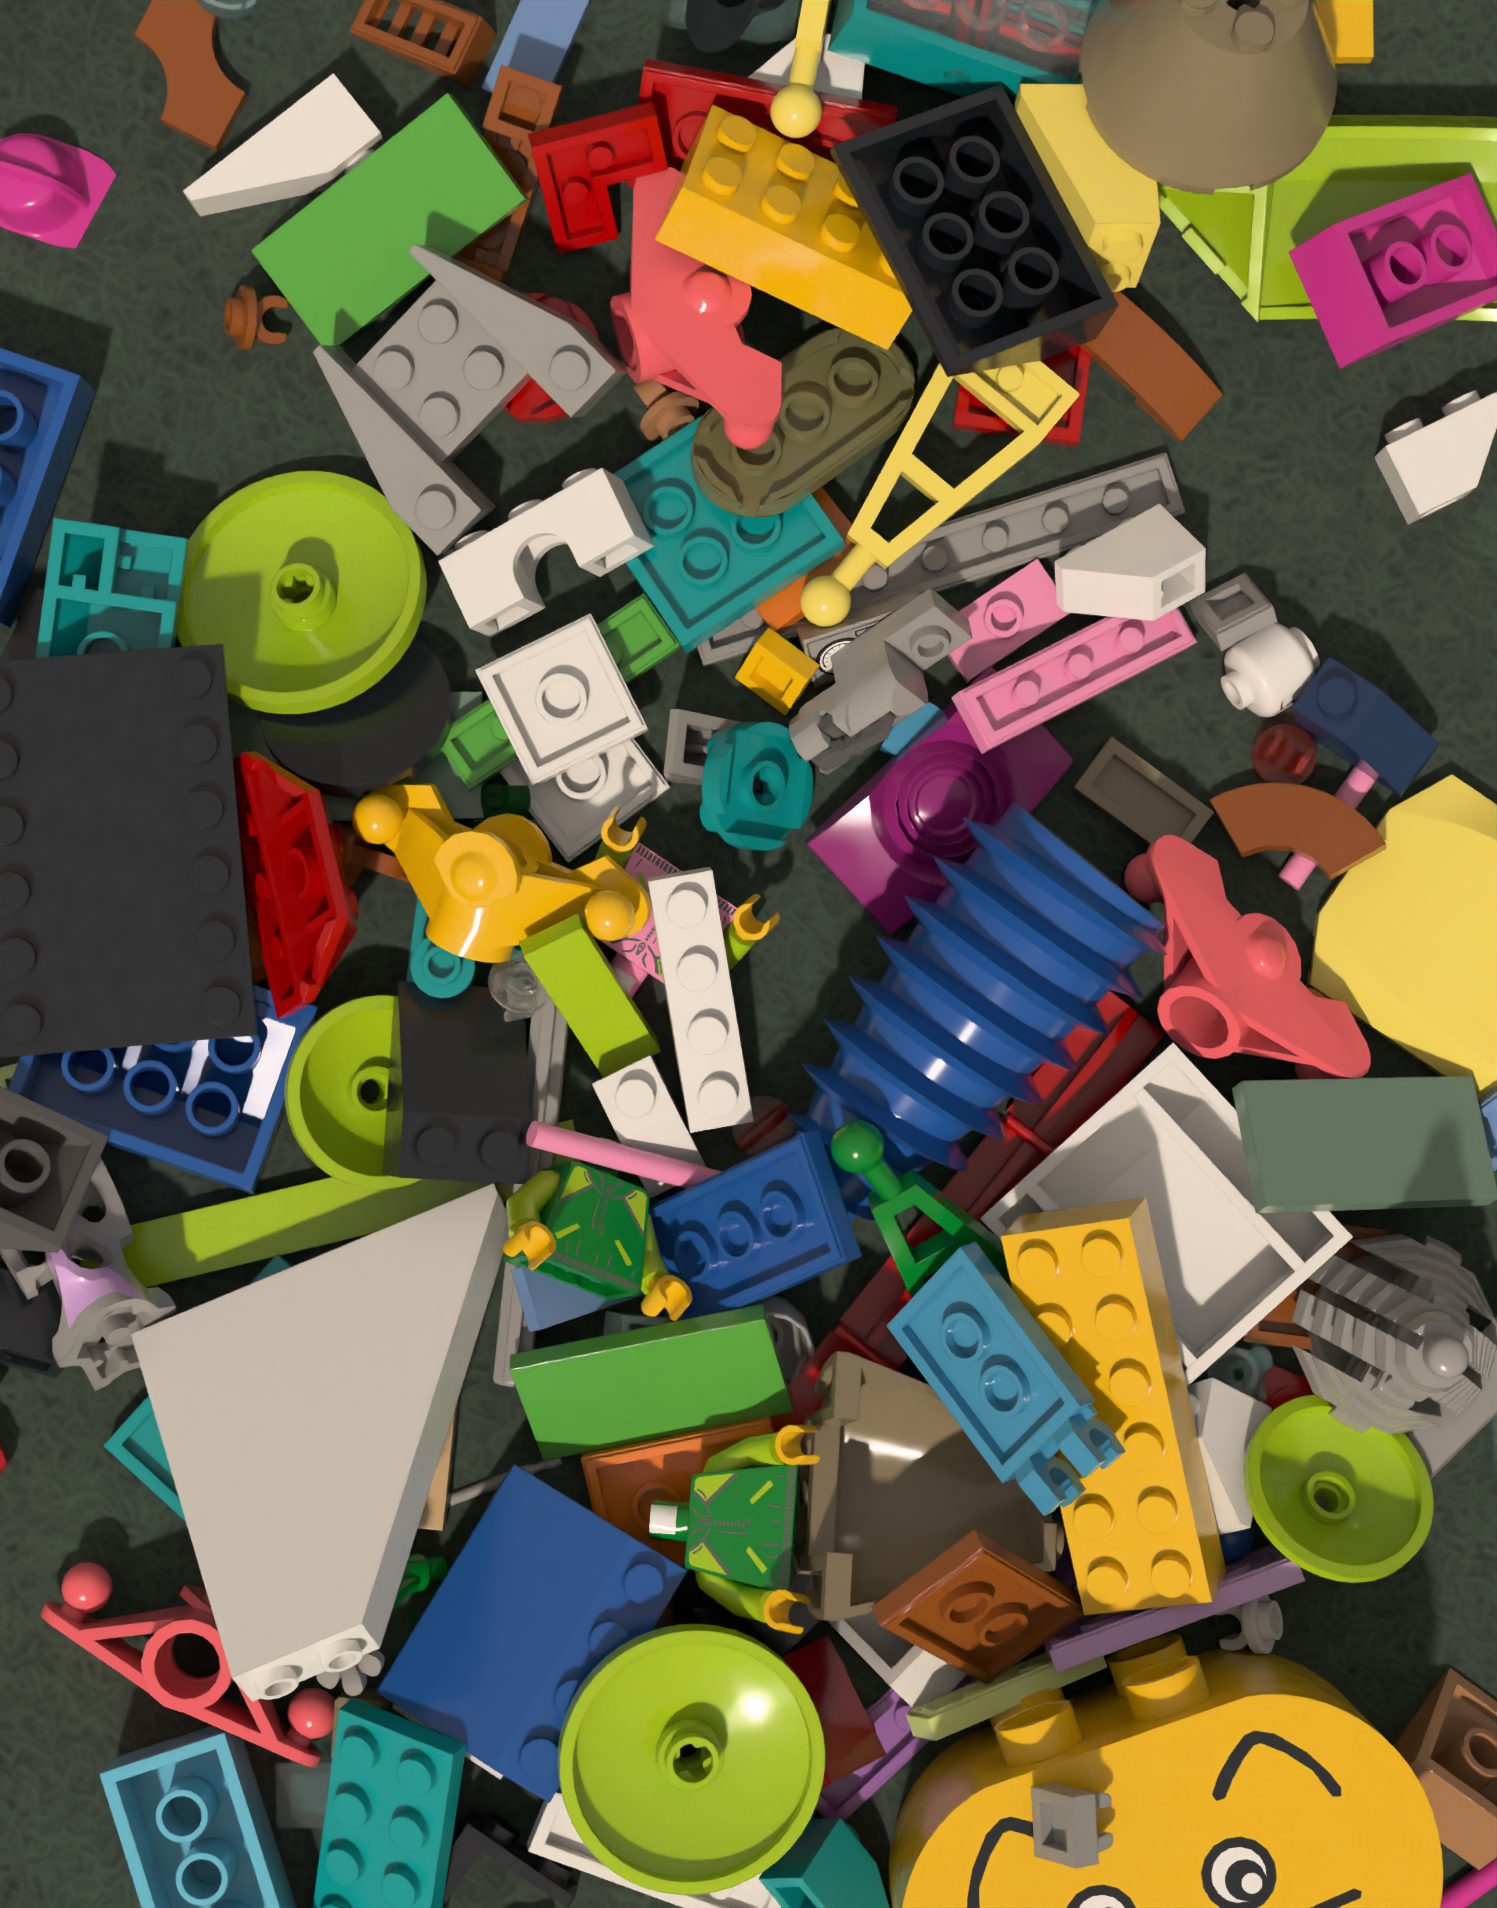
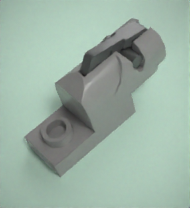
[788,588,973,775]

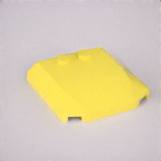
[1307,774,1497,1099]

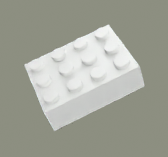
[980,1043,1353,1386]

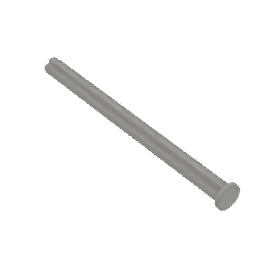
[493,976,569,1387]

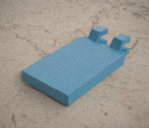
[886,1242,1125,1516]

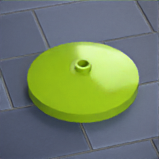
[177,471,427,714]
[557,1624,825,1895]

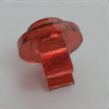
[1252,724,1316,785]

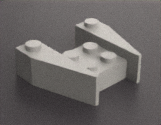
[313,244,628,556]

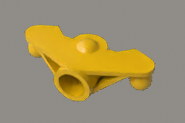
[352,783,652,963]

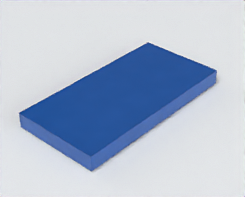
[648,1130,862,1323]

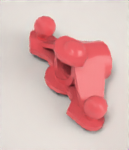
[610,167,782,450]
[1124,835,1371,1080]
[40,1562,335,1767]

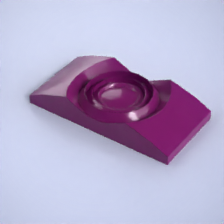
[804,667,1074,934]

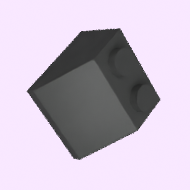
[0,1086,109,1253]

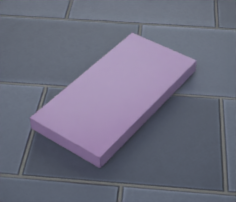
[1043,1544,1305,1673]

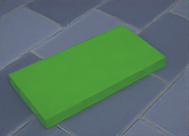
[251,93,529,347]
[510,1304,793,1461]

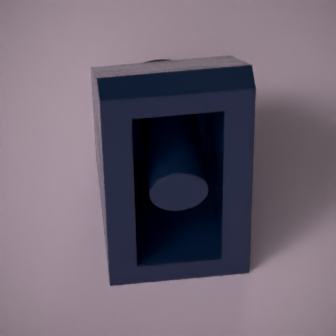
[1292,656,1439,797]

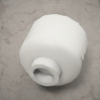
[1221,623,1320,717]

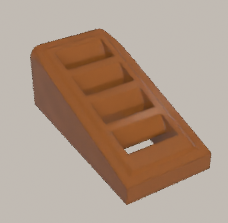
[349,0,496,89]

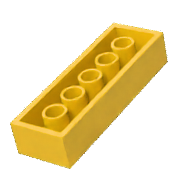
[1001,1197,1227,1615]

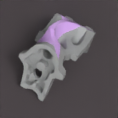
[0,1157,176,1391]

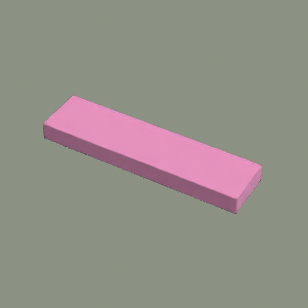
[952,607,1197,754]

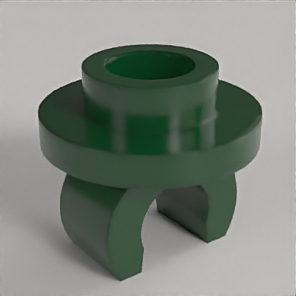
[474,784,537,828]

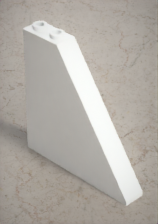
[131,1183,509,1702]

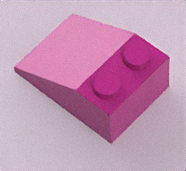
[1288,173,1497,369]

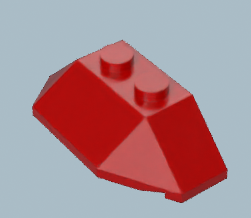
[234,751,358,1019]

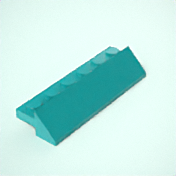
[36,518,189,658]

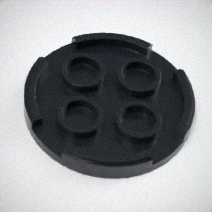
[259,637,453,798]

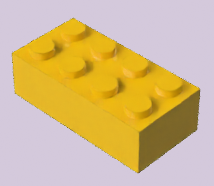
[655,104,912,350]

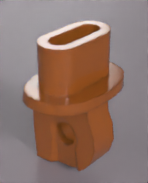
[332,821,410,887]

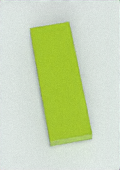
[519,913,661,1078]

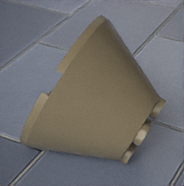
[1078,0,1337,195]

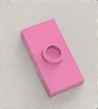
[947,559,1071,684]

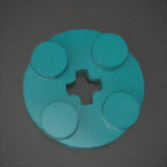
[700,722,813,851]

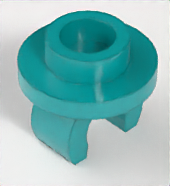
[410,937,476,998]

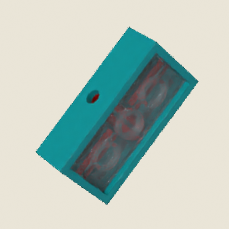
[827,0,1101,107]

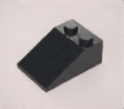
[382,981,531,1184]

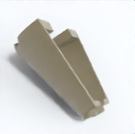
[795,1351,1064,1621]

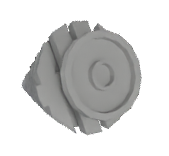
[1291,1234,1497,1435]

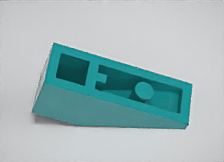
[758,1818,890,1908]

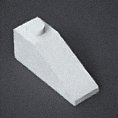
[183,73,385,216]

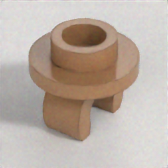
[633,380,699,441]

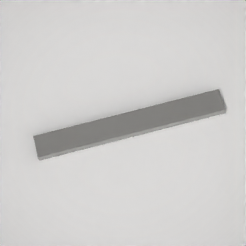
[697,452,1185,667]

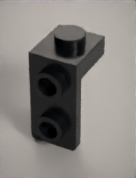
[443,1811,578,1907]

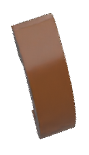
[434,65,564,284]
[1078,291,1223,442]

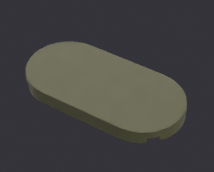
[690,327,915,518]

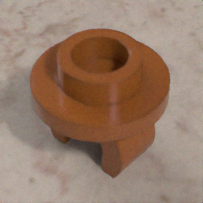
[224,285,288,350]

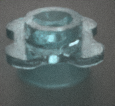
[1208,1345,1273,1404]

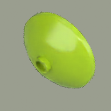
[284,995,422,1189]
[1243,1394,1434,1583]

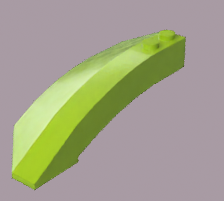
[1157,115,1497,322]

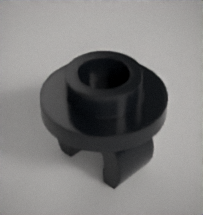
[673,1586,737,1630]

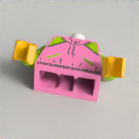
[595,806,780,998]

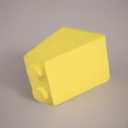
[1014,84,1161,292]

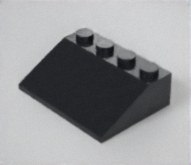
[830,84,1119,377]

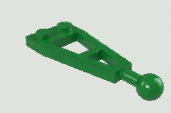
[831,1120,1011,1298]

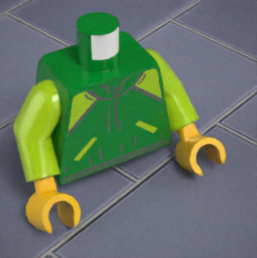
[502,1137,692,1321]
[649,1425,820,1634]

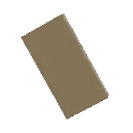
[1072,736,1214,846]

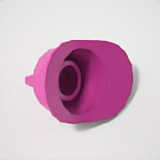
[0,133,116,249]

